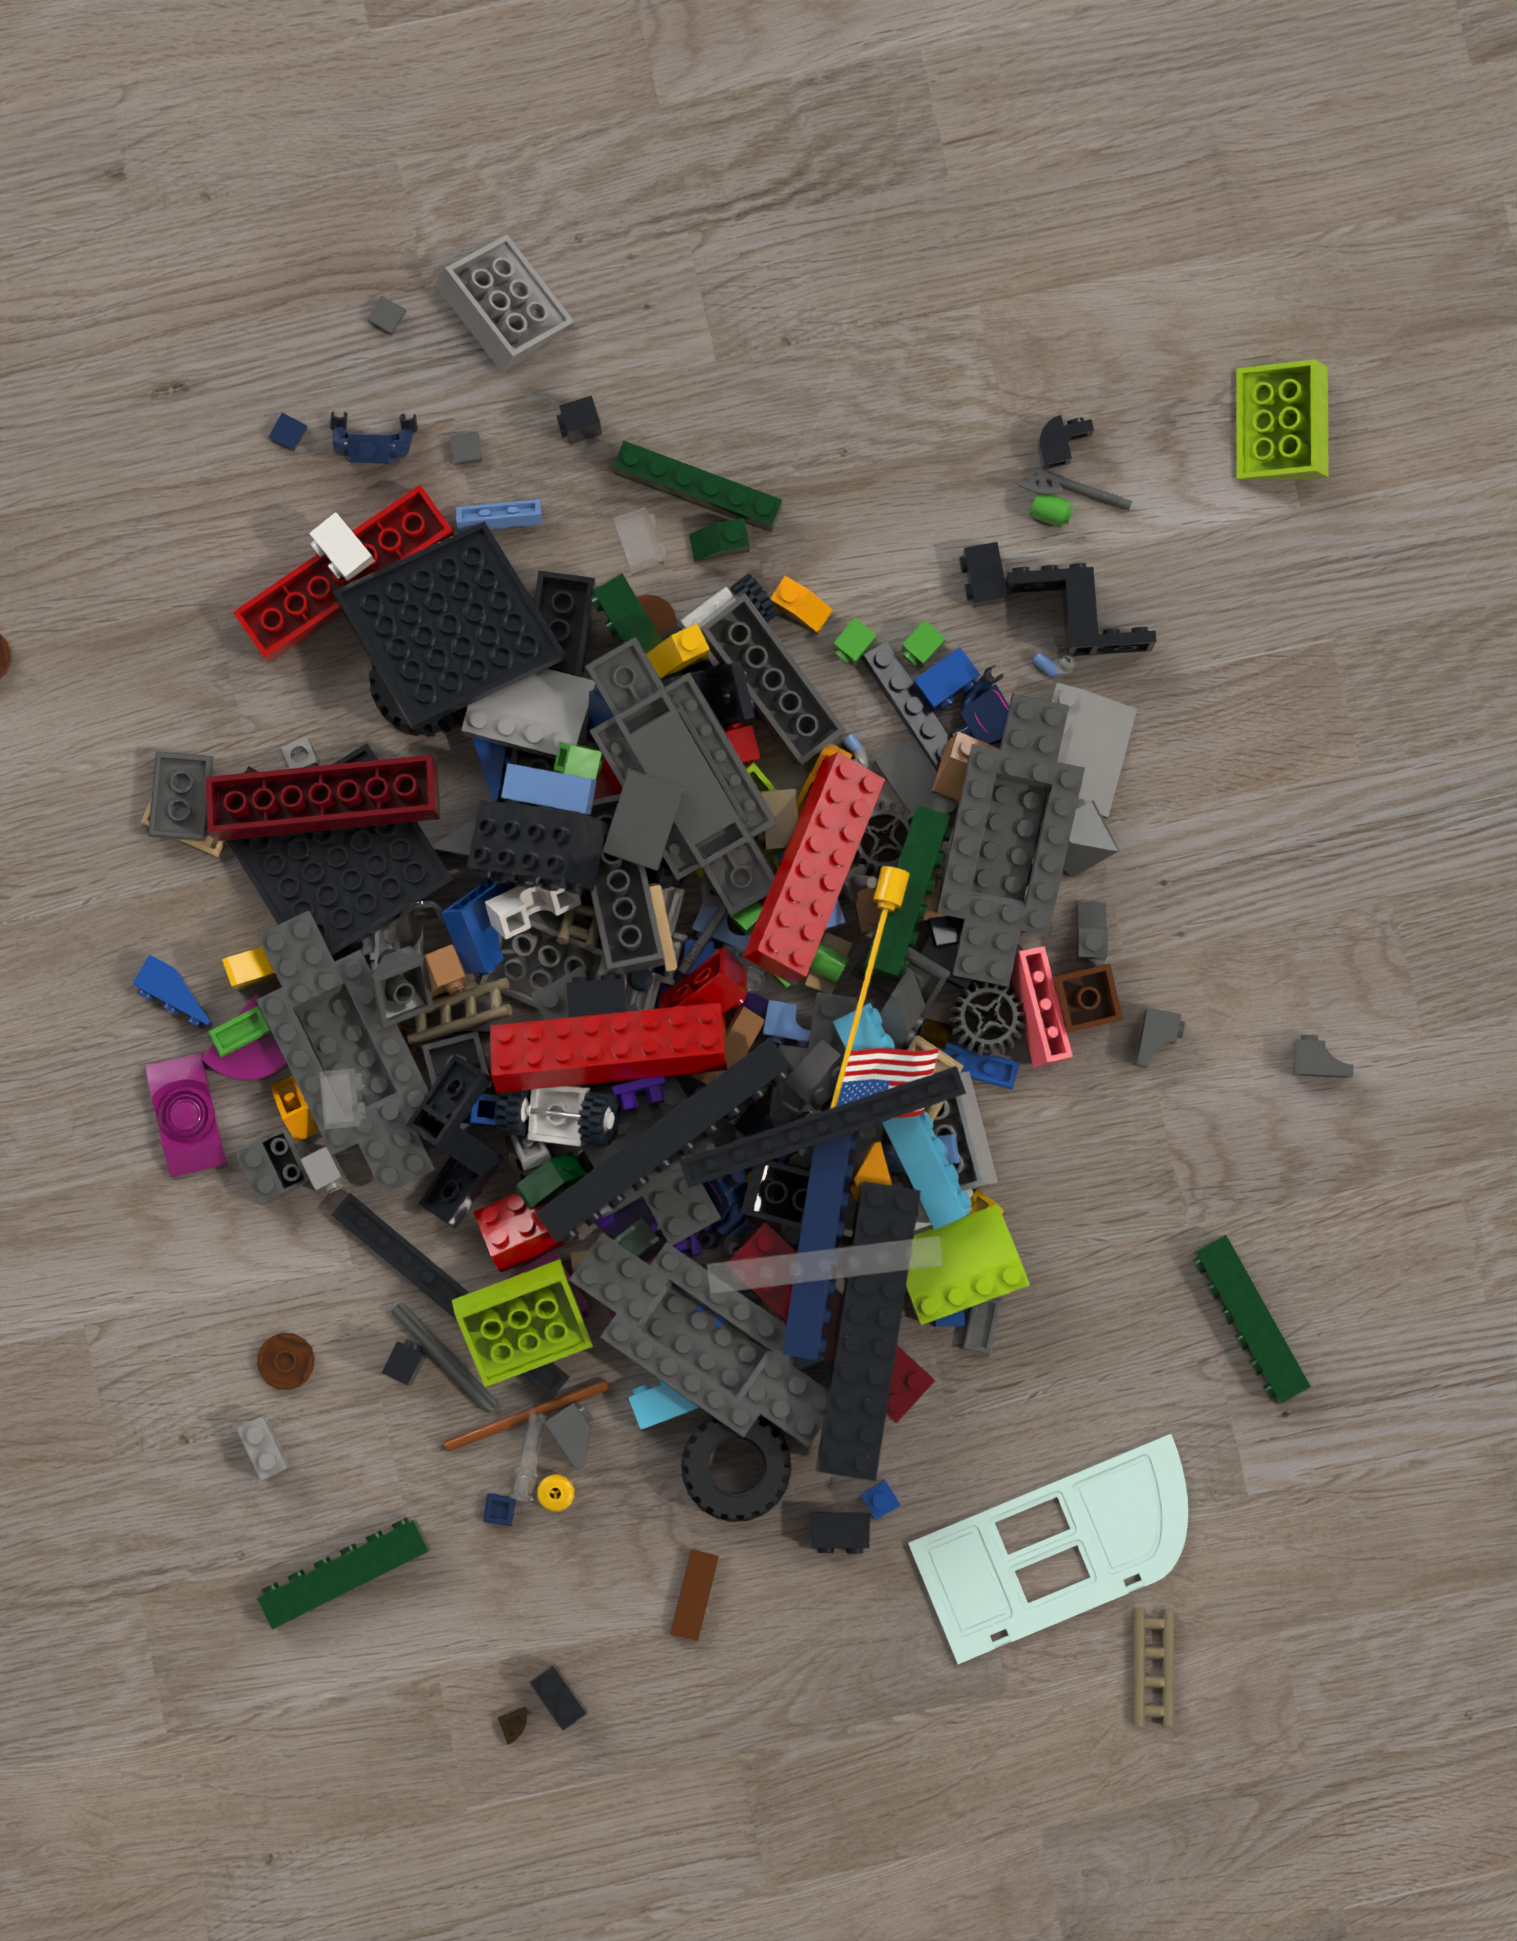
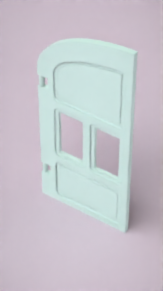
[908,1434,1188,1664]

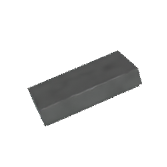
[962,1298,1002,1355]

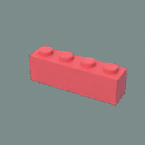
[1011,946,1073,1068]

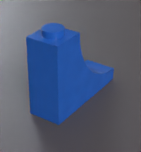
[441,879,516,976]

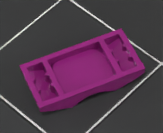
[146,1053,227,1177]

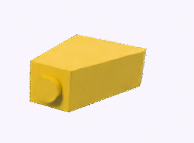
[646,624,710,679]
[222,947,277,991]

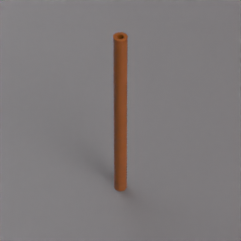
[444,1379,609,1452]

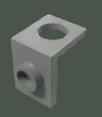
[281,736,320,769]

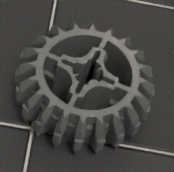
[853,801,914,877]
[949,981,1026,1057]

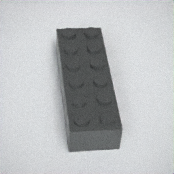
[698,593,846,765]
[583,794,665,975]

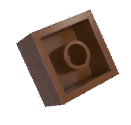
[1052,964,1123,1033]

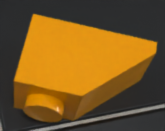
[771,576,833,634]
[270,1075,320,1143]
[849,1141,892,1202]

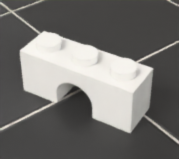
[485,885,582,939]

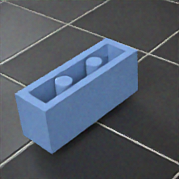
[501,763,597,815]

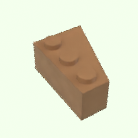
[424,944,471,999]

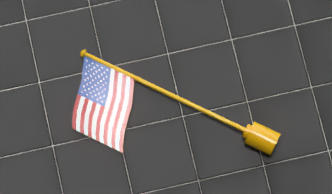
[830,866,940,1118]

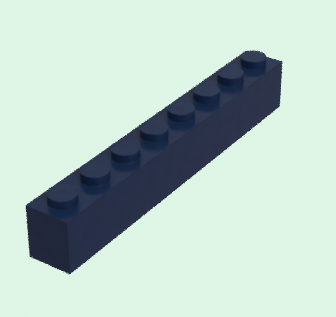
[782,1132,858,1360]

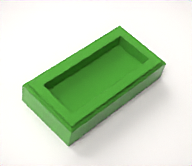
[208,1005,272,1058]

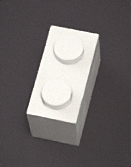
[309,512,374,582]

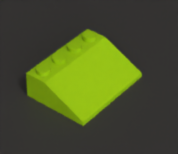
[1236,359,1328,480]
[906,1204,1030,1325]
[452,1259,593,1387]

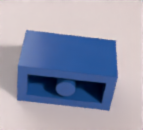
[914,647,980,711]

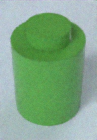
[1029,493,1074,528]
[810,943,849,984]

